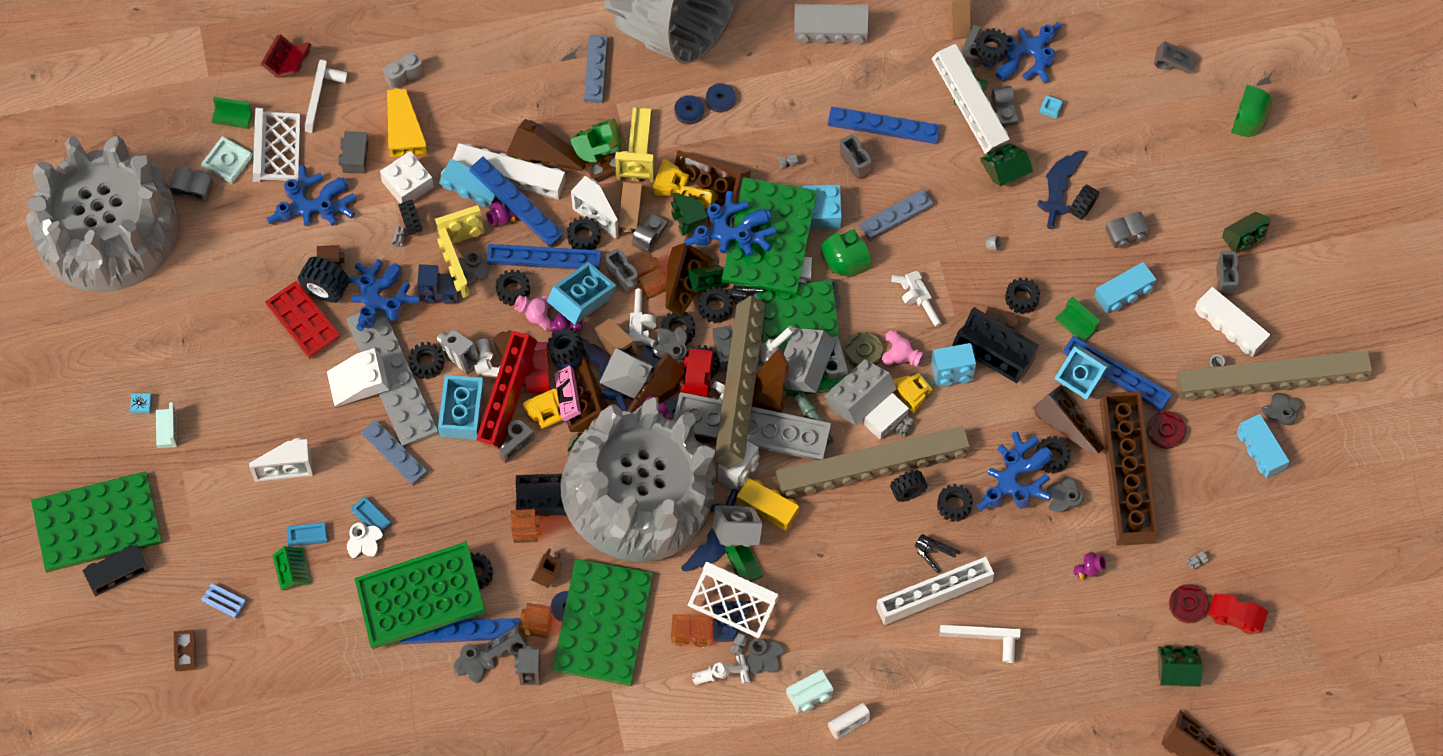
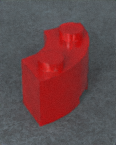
[522,342,549,394]
[681,348,713,398]
[1208,594,1268,634]

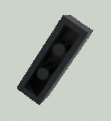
[82,544,149,597]

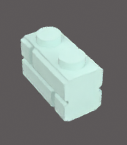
[786,670,833,713]

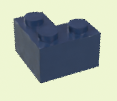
[417,264,459,304]

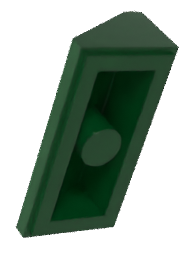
[689,265,726,292]

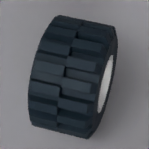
[297,257,350,303]

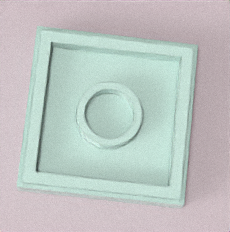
[201,136,253,184]

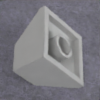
[599,348,652,398]

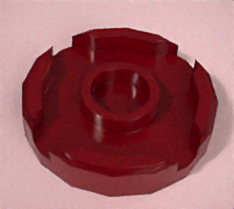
[1147,411,1186,449]
[1169,584,1209,623]

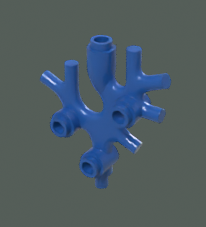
[984,22,1061,84]
[266,166,357,226]
[685,191,777,256]
[349,259,419,331]
[976,432,1053,511]

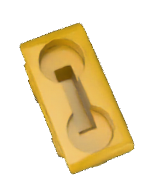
[652,159,689,196]
[680,186,718,209]
[893,373,933,414]
[523,389,562,429]

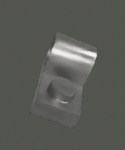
[962,25,983,67]
[1154,41,1195,74]
[991,86,1018,127]
[632,213,668,253]
[823,336,848,380]
[499,420,534,463]
[485,624,527,659]

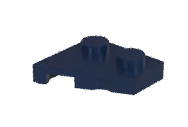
[713,601,751,642]

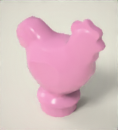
[514,295,552,331]
[882,331,924,367]

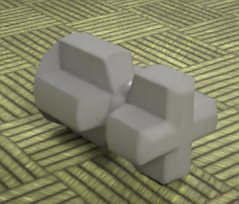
[779,154,798,168]
[392,226,406,247]
[896,416,914,436]
[1187,551,1208,569]
[730,634,748,655]

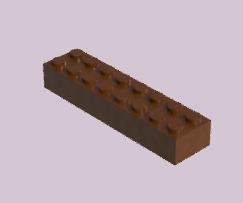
[1100,391,1159,546]

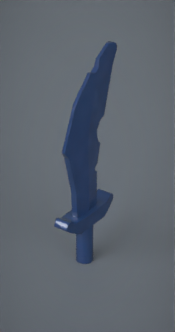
[1037,150,1086,229]
[581,338,629,411]
[681,489,739,572]

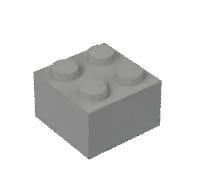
[712,506,762,547]

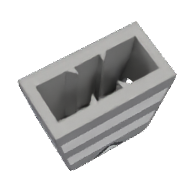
[437,330,479,374]

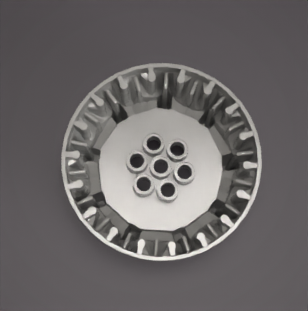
[604,0,737,64]
[26,136,179,292]
[561,397,716,562]

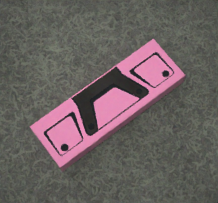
[554,366,581,421]

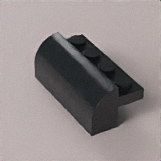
[952,307,1039,384]
[515,474,567,517]

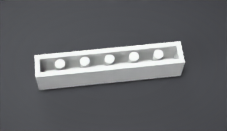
[932,44,1009,154]
[453,143,565,200]
[876,557,994,625]

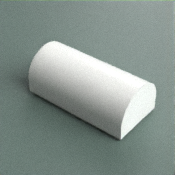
[828,703,870,739]

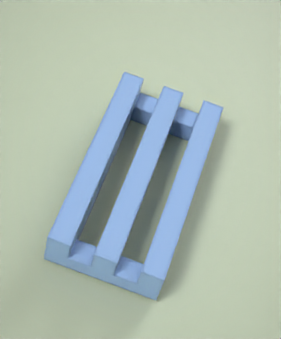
[201,583,246,619]

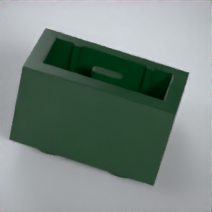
[980,144,1033,186]
[671,192,708,239]
[1222,211,1271,253]
[1158,645,1203,687]

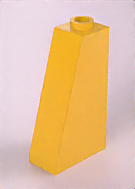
[387,88,427,157]

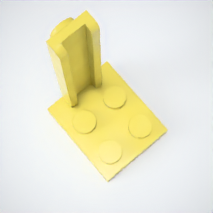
[615,107,654,183]
[435,205,485,298]

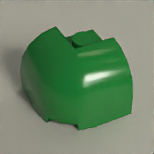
[1231,84,1273,137]
[570,118,622,162]
[820,229,871,278]

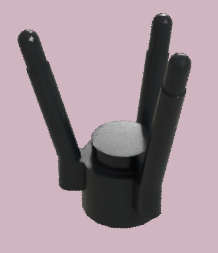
[731,285,765,305]
[915,534,960,573]

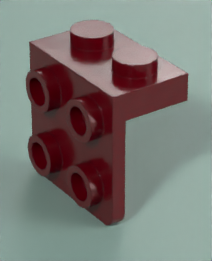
[261,34,312,77]

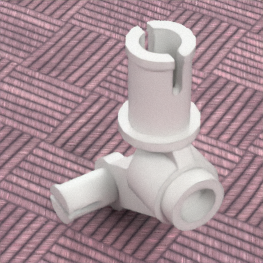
[474,339,501,378]
[692,655,750,685]

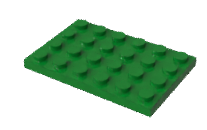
[722,177,817,296]
[756,280,843,397]
[31,471,162,573]
[354,541,486,650]
[552,559,653,686]

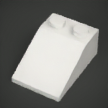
[571,176,619,239]
[327,348,389,407]
[249,438,313,482]

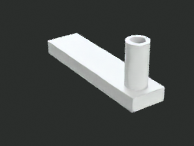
[305,60,347,133]
[939,625,1020,663]

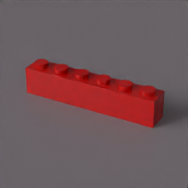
[476,331,537,449]

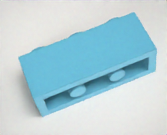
[439,158,495,208]
[1094,262,1156,314]
[1237,414,1289,479]

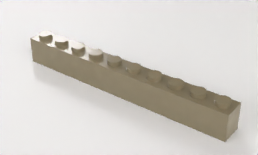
[714,295,766,469]
[1176,350,1372,401]
[776,426,970,499]

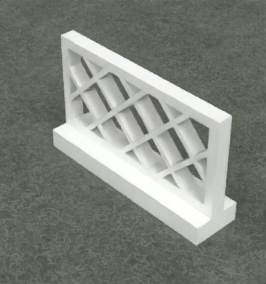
[253,108,300,182]
[687,562,780,639]

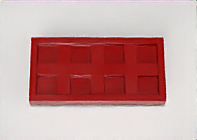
[265,281,340,359]

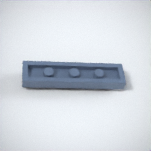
[584,35,607,103]
[859,189,933,241]
[361,420,427,486]

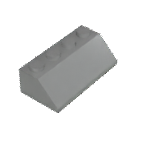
[794,4,868,44]

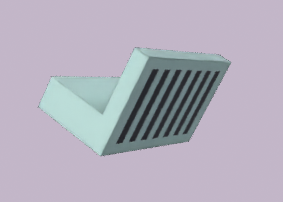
[156,402,177,448]

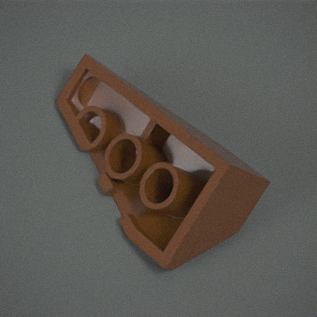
[507,119,589,171]
[674,150,751,205]
[665,242,714,316]
[752,348,789,413]
[627,352,686,413]
[567,355,608,432]
[1033,385,1105,456]
[1162,710,1234,756]

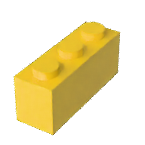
[737,478,799,532]

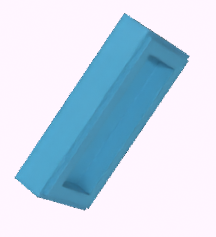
[350,496,391,532]
[287,522,328,547]

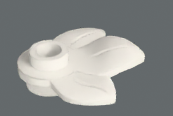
[347,523,383,559]

